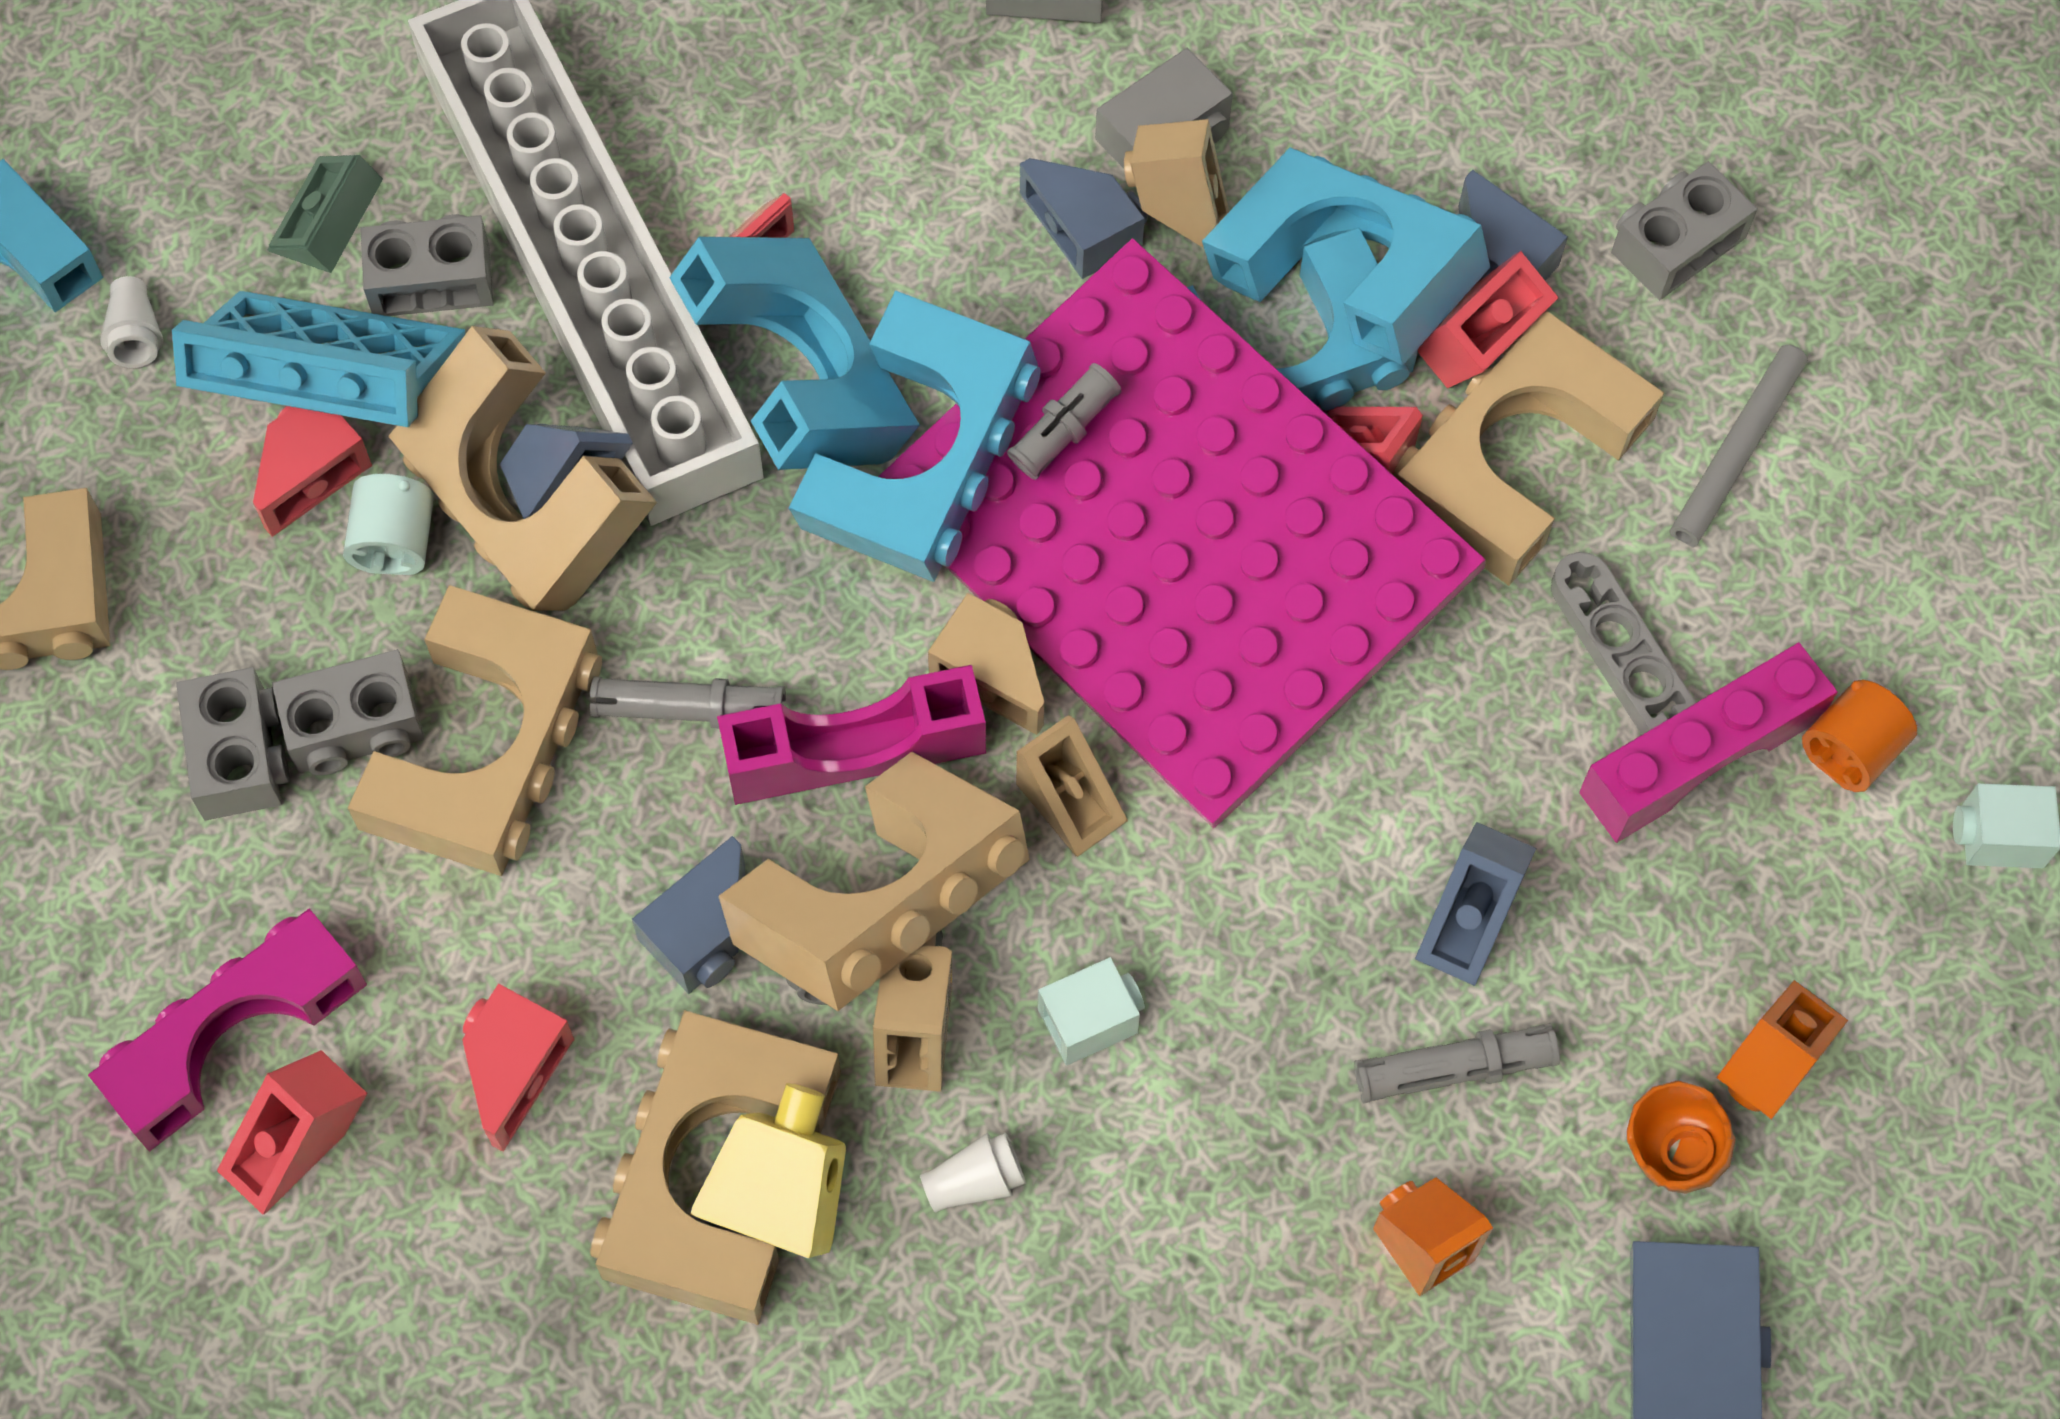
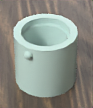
[343,474,434,575]

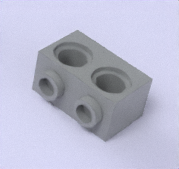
[1611,161,1758,301]
[360,214,494,316]
[272,649,424,775]
[176,667,290,821]

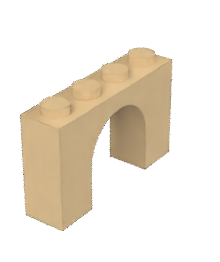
[1393,311,1664,586]
[388,326,657,611]
[0,488,110,670]
[348,585,602,876]
[719,752,1030,1011]
[590,1010,841,1325]

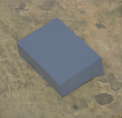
[1630,1241,1771,1419]

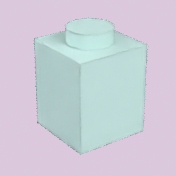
[1953,783,2060,868]
[1038,957,1145,1066]

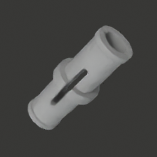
[1007,363,1122,480]

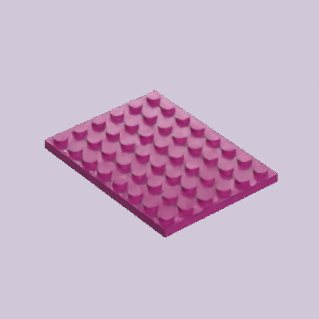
[878,238,1486,829]

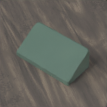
[267,155,383,273]

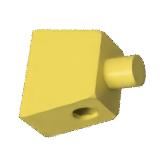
[690,1083,846,1258]

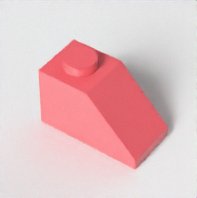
[1418,251,1559,389]
[253,406,372,537]
[462,983,574,1152]
[217,1050,368,1215]

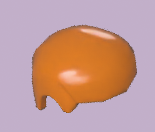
[1627,1080,1736,1194]

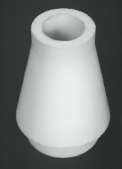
[100,276,163,368]
[920,1133,1026,1213]

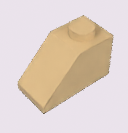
[1124,119,1229,248]
[928,593,1045,735]

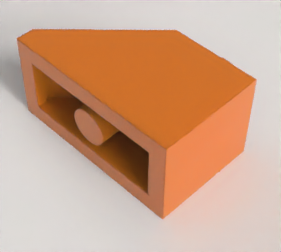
[1716,980,1848,1120]
[1373,1177,1493,1296]

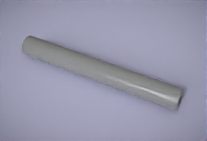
[1670,345,1808,547]

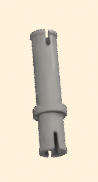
[590,677,786,728]
[1354,1023,1560,1103]

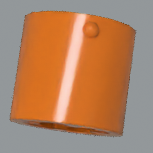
[1802,679,1917,792]

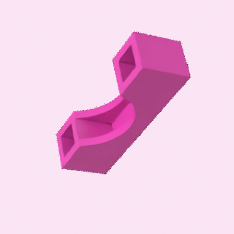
[1579,642,1838,843]
[717,665,986,805]
[88,908,367,1152]

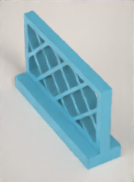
[172,291,465,427]

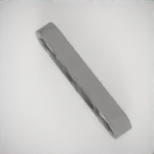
[1551,552,1696,735]

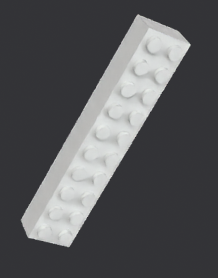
[408,0,764,526]

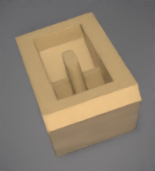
[1016,715,1128,857]

